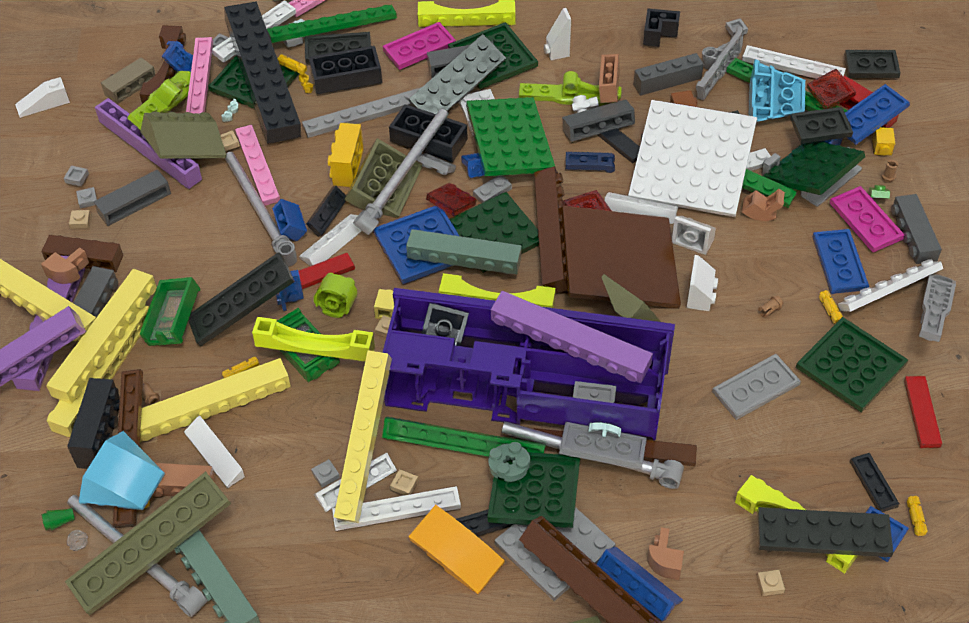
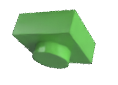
[868,185,890,199]

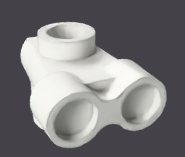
[572,95,599,114]

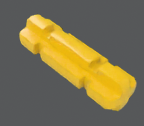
[277,54,307,74]
[819,290,843,324]
[222,356,260,379]
[907,496,928,536]

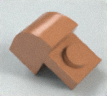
[742,189,785,221]
[41,247,89,284]
[648,527,684,580]

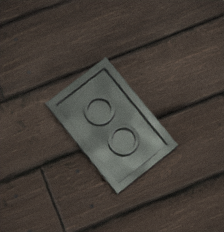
[844,50,901,78]
[790,107,853,144]

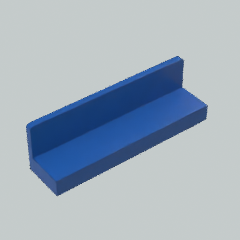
[596,547,683,621]

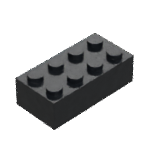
[309,46,383,95]
[389,104,468,162]
[67,378,120,469]

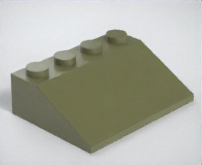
[140,112,226,159]
[344,138,422,218]
[601,274,661,322]

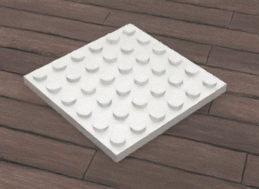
[628,100,757,217]

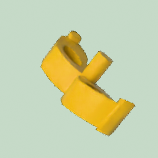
[299,73,313,93]

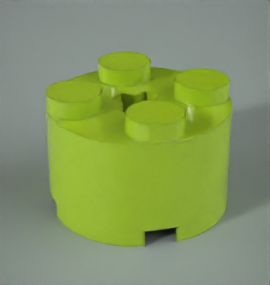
[314,273,357,318]

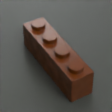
[41,235,123,272]

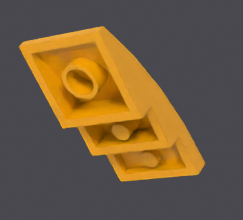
[408,504,505,594]

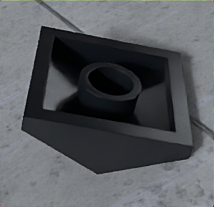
[421,303,469,346]

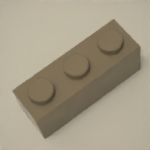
[101,57,155,104]

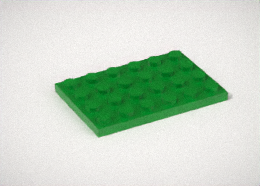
[466,97,556,176]

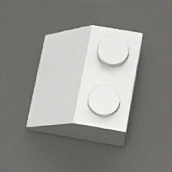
[672,216,716,255]
[687,255,718,311]

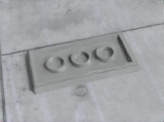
[712,354,801,420]
[559,422,646,470]

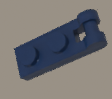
[565,152,615,173]

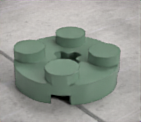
[488,442,530,482]

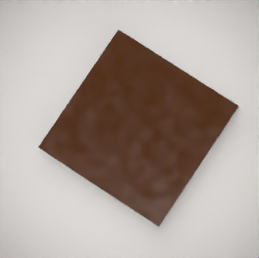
[561,206,681,309]

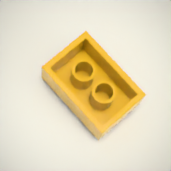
[328,123,364,187]

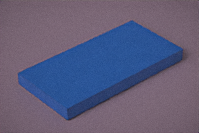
[845,84,910,145]
[812,229,869,294]

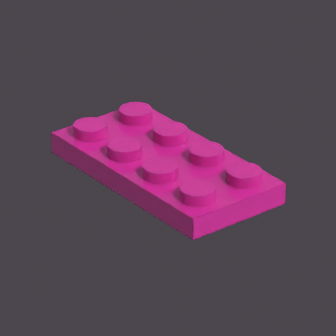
[383,22,456,70]
[830,186,904,253]

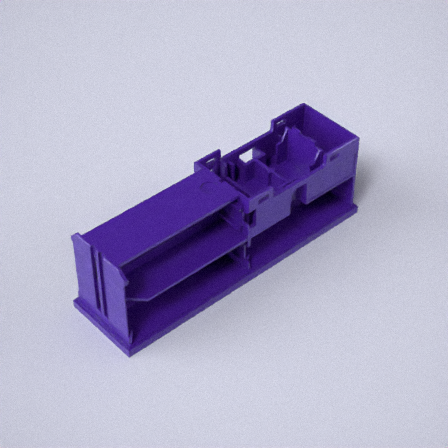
[382,288,675,440]

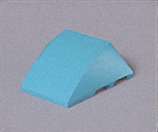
[748,59,805,122]
[79,431,165,510]

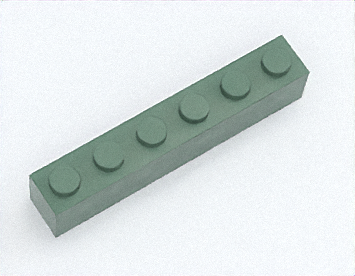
[406,229,522,275]
[173,530,260,623]

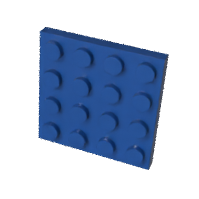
[373,204,459,284]

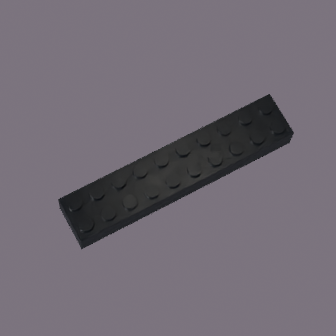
[224,1,301,144]

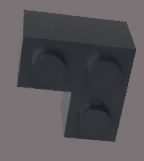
[643,8,680,47]

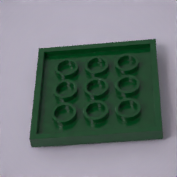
[448,22,538,89]
[208,55,299,109]
[763,142,865,196]
[449,192,539,273]
[795,317,908,413]
[487,452,580,528]

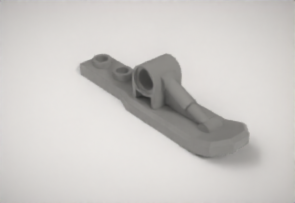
[696,26,743,100]
[919,274,956,342]

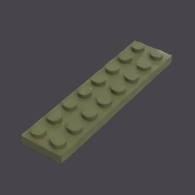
[65,471,231,615]

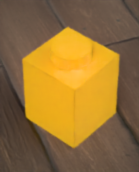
[872,127,895,156]

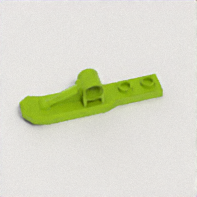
[127,71,191,130]
[519,71,622,106]

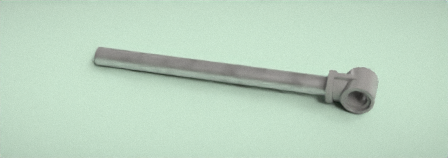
[353,109,448,235]
[225,152,297,267]
[502,422,684,489]
[67,495,208,617]

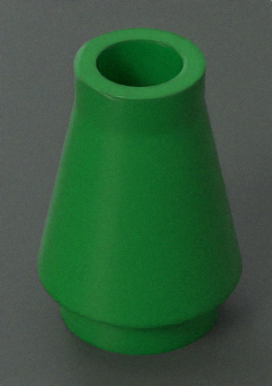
[41,508,75,531]

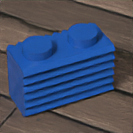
[272,199,307,241]

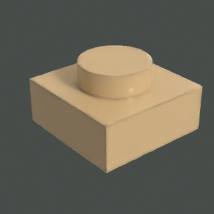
[220,130,240,151]
[69,210,91,229]
[375,315,391,337]
[390,469,419,495]
[757,570,785,596]

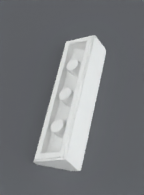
[603,192,678,224]
[299,214,361,266]
[184,416,245,488]
[314,453,397,512]

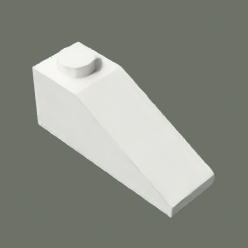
[544,8,571,60]
[15,77,70,118]

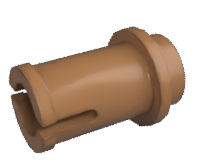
[882,160,898,182]
[758,296,783,318]
[142,382,160,406]

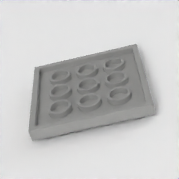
[494,508,616,601]

